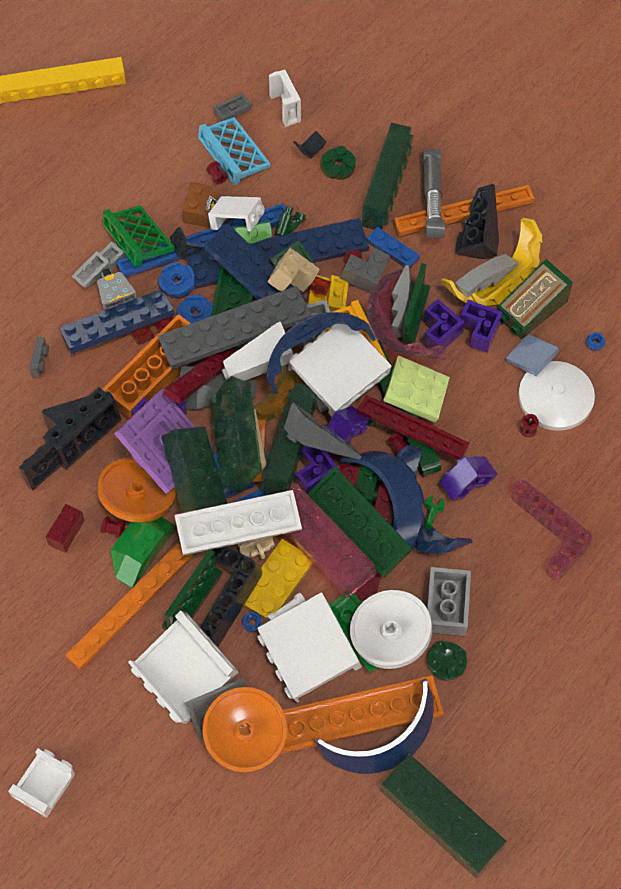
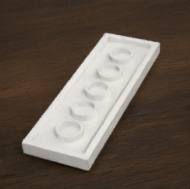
[175,490,302,555]

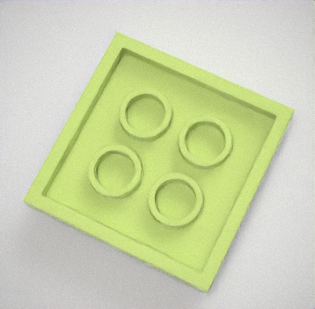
[383,355,450,423]

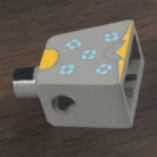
[97,269,137,310]

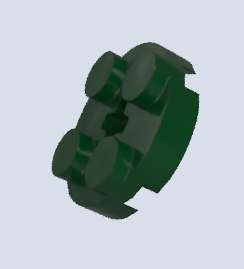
[321,146,356,180]

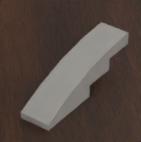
[72,239,136,288]
[455,254,519,297]
[391,265,412,338]

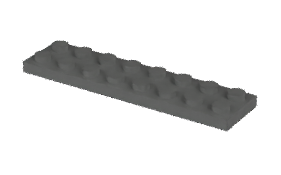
[158,286,311,369]

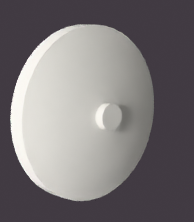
[518,361,595,431]
[350,590,432,669]

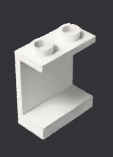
[208,196,265,231]

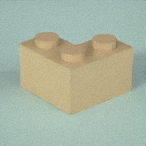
[268,248,320,292]

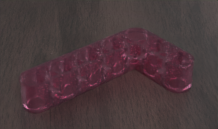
[511,480,592,580]

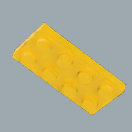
[243,539,315,622]

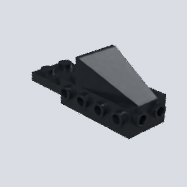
[19,387,122,491]

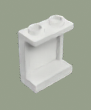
[269,69,301,127]
[8,749,75,818]

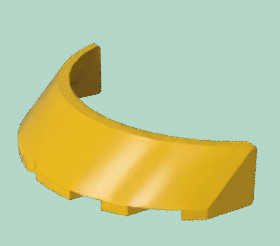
[440,218,542,306]

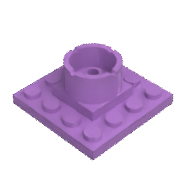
[114,389,212,494]

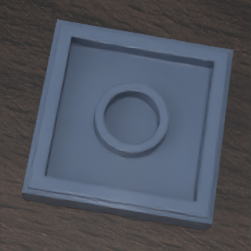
[506,334,559,376]

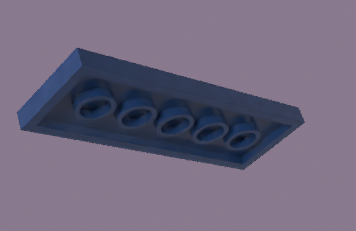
[203,224,307,302]
[59,289,175,354]

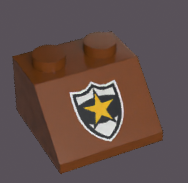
[182,182,222,228]

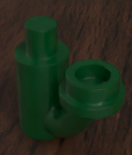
[275,206,306,236]

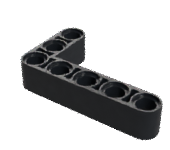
[200,546,262,647]

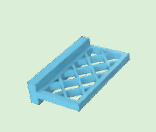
[198,117,271,185]

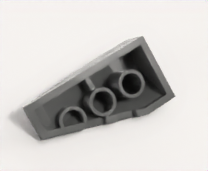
[180,366,257,411]
[284,402,362,460]

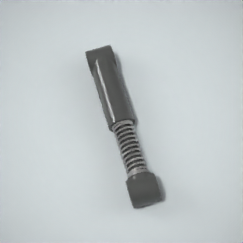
[422,149,445,238]

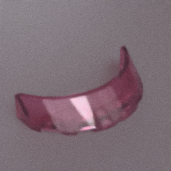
[367,269,447,360]

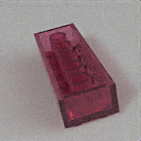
[286,483,377,599]

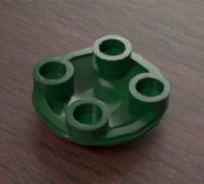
[427,641,467,681]

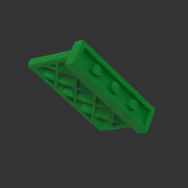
[102,205,175,267]

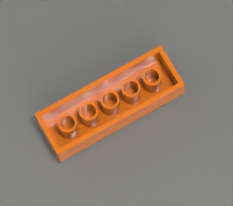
[102,314,191,419]

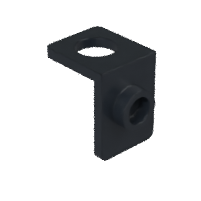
[293,131,327,159]
[170,227,203,257]

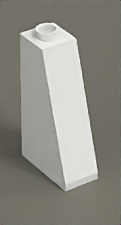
[222,322,293,385]

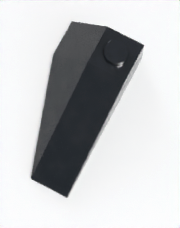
[455,184,499,259]

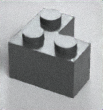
[340,248,390,294]

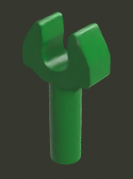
[424,495,445,529]

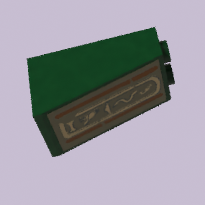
[497,259,573,340]

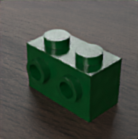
[355,464,382,505]

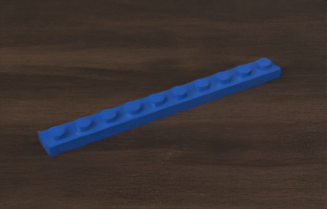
[116,203,286,278]

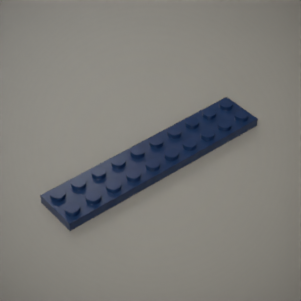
[186,218,369,289]

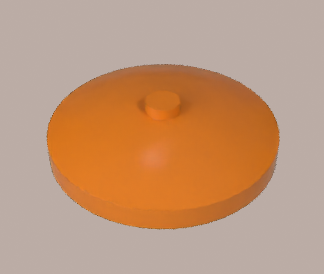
[97,457,176,522]
[203,687,287,773]

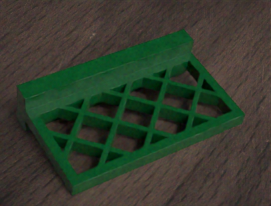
[395,263,430,350]
[162,549,223,630]

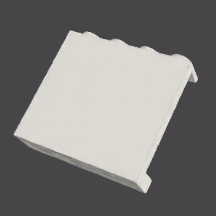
[288,324,392,417]
[257,592,362,703]
[128,611,239,724]

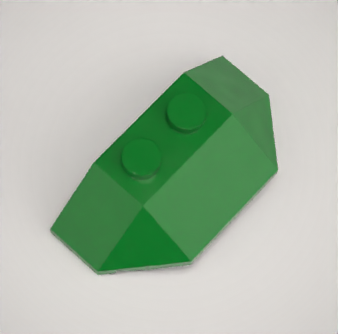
[110,517,177,588]

